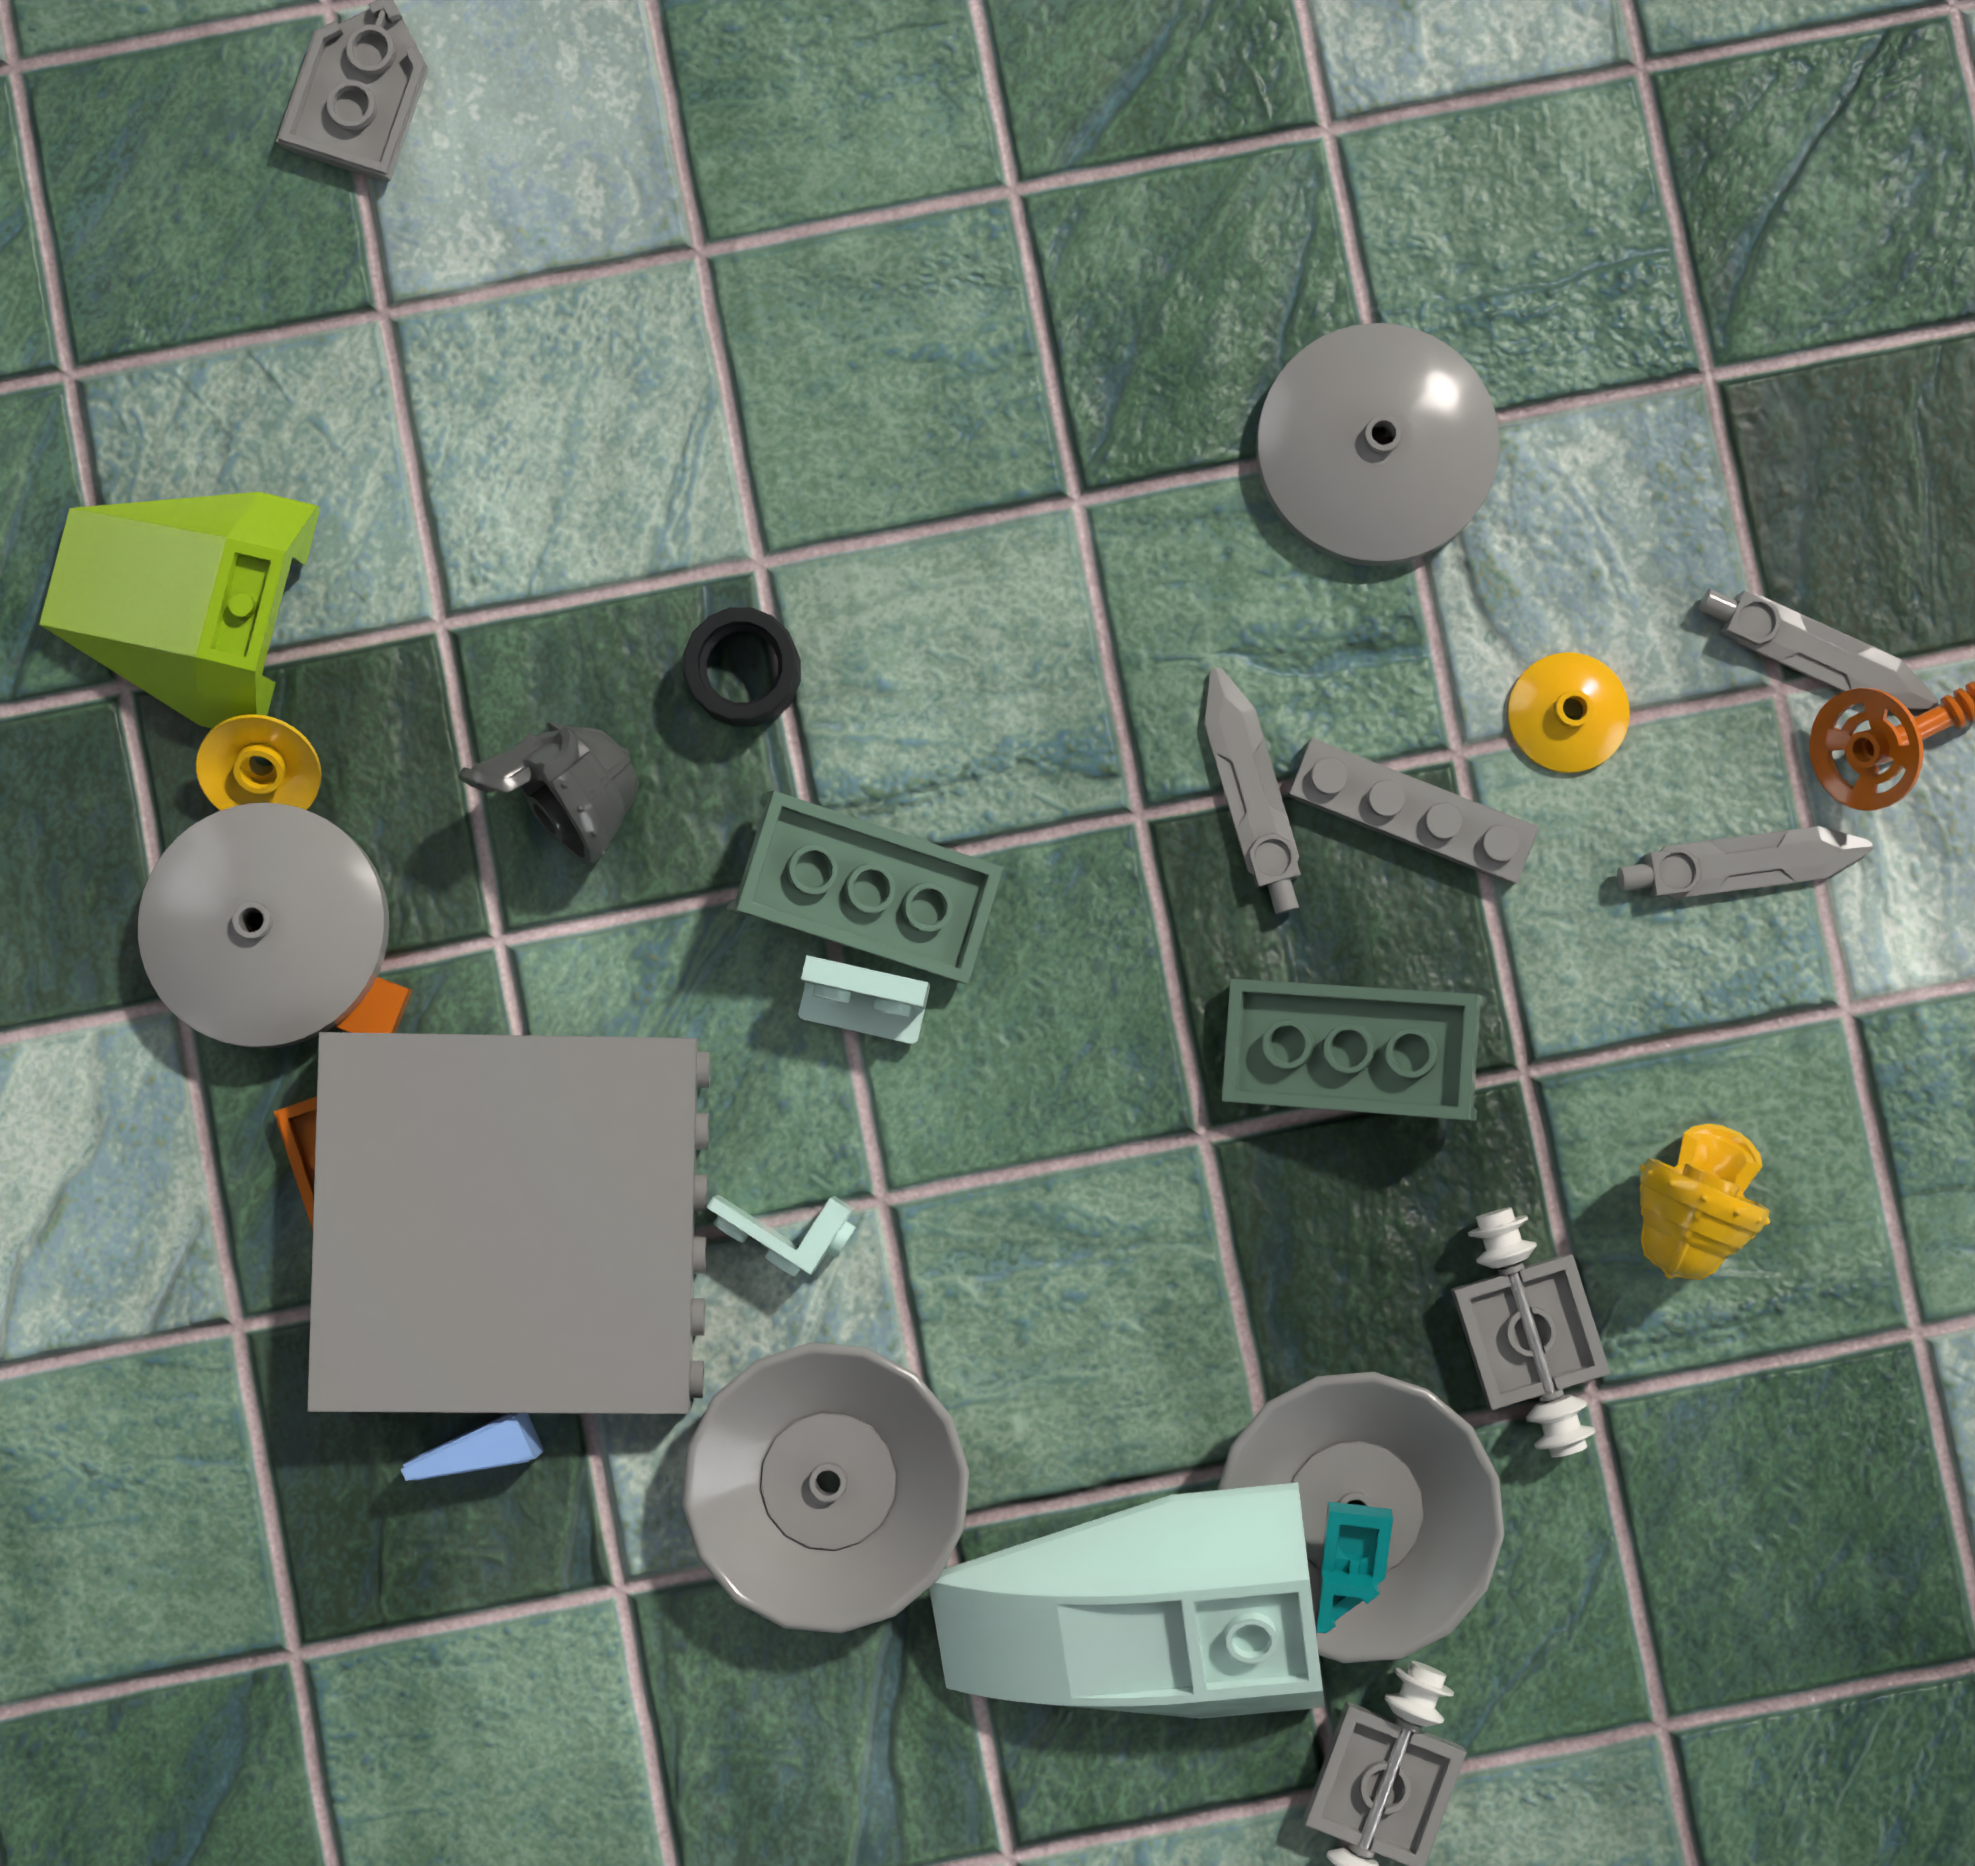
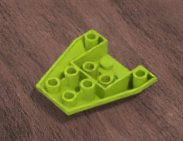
[39,492,321,729]

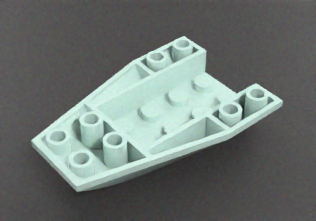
[929,1482,1325,1719]

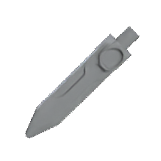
[1699,589,1938,710]
[1204,667,1301,915]
[1617,826,1873,899]

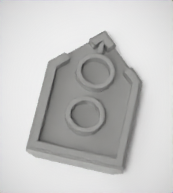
[276,0,429,181]

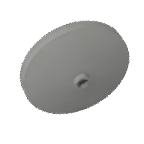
[1256,323,1500,566]
[138,803,389,1049]

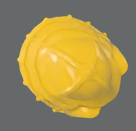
[1639,1124,1770,1280]

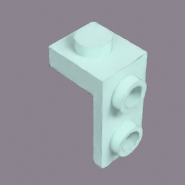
[707,1195,856,1277]

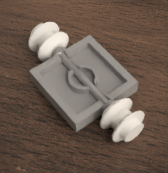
[1451,1207,1611,1457]
[1303,1661,1467,1866]

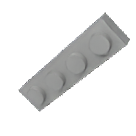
[1287,737,1539,885]

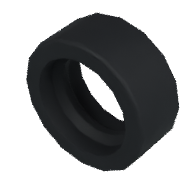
[683,607,801,727]

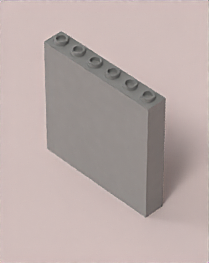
[307,1032,711,1414]

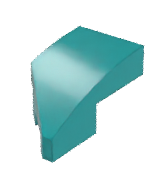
[1315,1501,1393,1634]

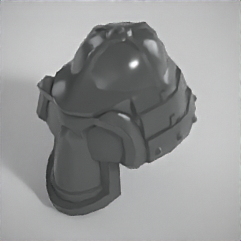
[458,721,639,865]

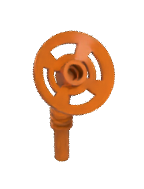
[1809,681,1975,811]

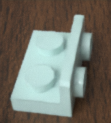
[798,955,930,1044]

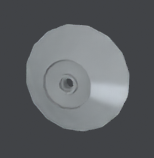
[682,1342,970,1633]
[1217,1372,1505,1663]

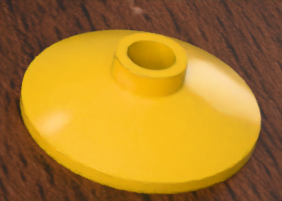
[1507,652,1630,773]
[196,714,321,811]

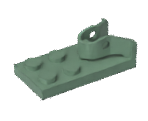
[726,791,1004,984]
[1222,978,1485,1121]

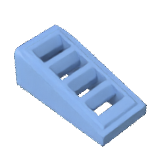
[401,1413,544,1481]

